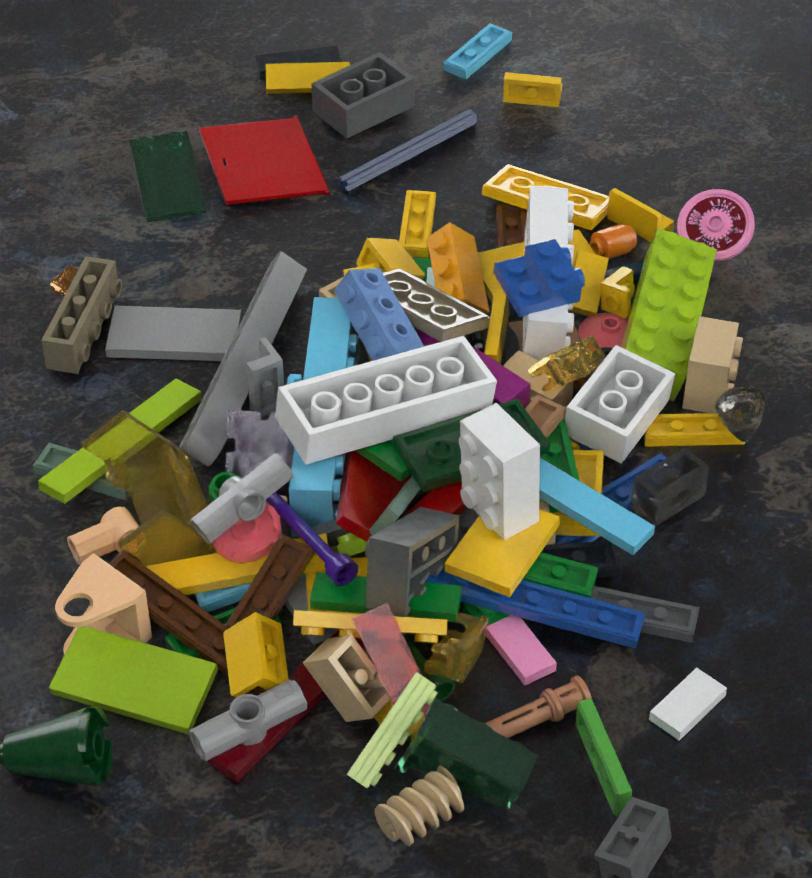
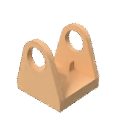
[55,553,152,655]

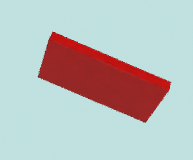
[336,450,411,542]

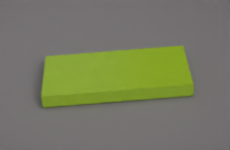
[49,626,218,735]

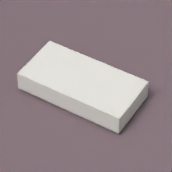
[649,668,727,741]

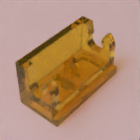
[528,335,606,392]
[424,613,489,683]

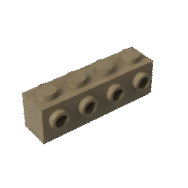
[41,256,122,374]

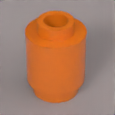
[589,224,637,260]

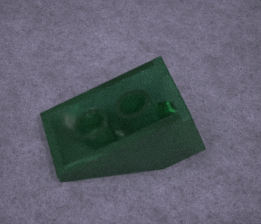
[129,131,206,223]

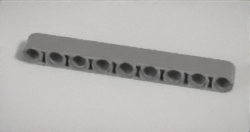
[179,251,307,467]

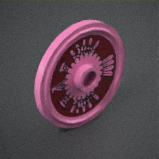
[677,189,755,262]

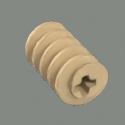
[375,765,464,846]

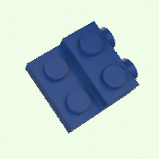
[493,239,585,317]

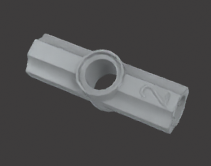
[190,453,294,544]
[189,679,307,761]

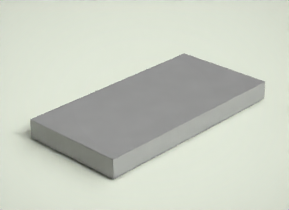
[105,306,242,361]

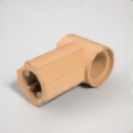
[67,507,145,565]

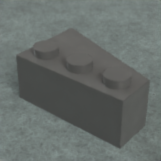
[365,507,459,617]

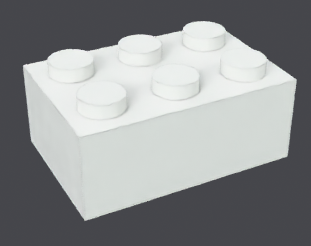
[564,345,675,464]
[459,403,540,540]

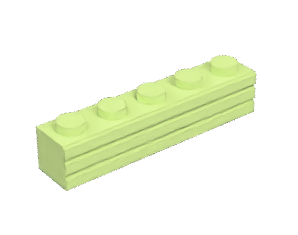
[347,672,438,788]

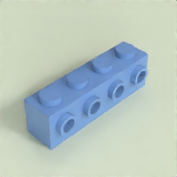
[334,268,424,361]

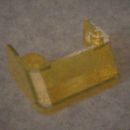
[81,410,217,566]

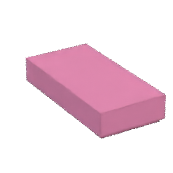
[485,615,557,686]

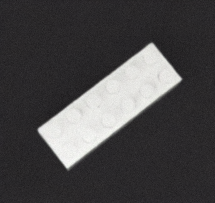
[522,186,574,369]
[275,336,497,465]

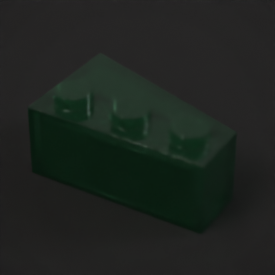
[394,698,538,809]

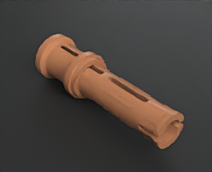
[477,675,591,748]

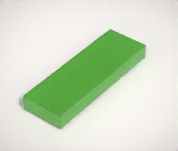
[575,698,632,817]

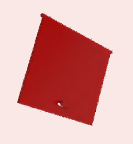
[199,116,330,205]

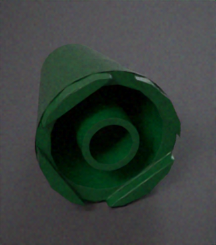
[0,706,112,786]

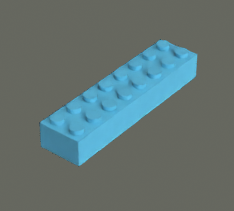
[289,297,360,537]

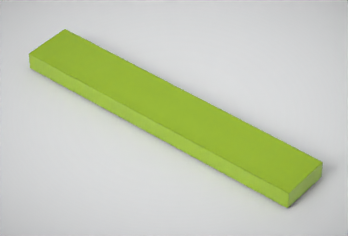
[38,379,201,504]

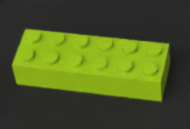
[621,228,717,402]

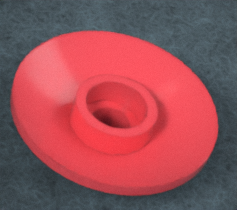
[578,312,629,354]

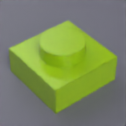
[330,533,367,556]

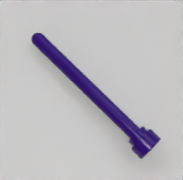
[266,492,358,587]

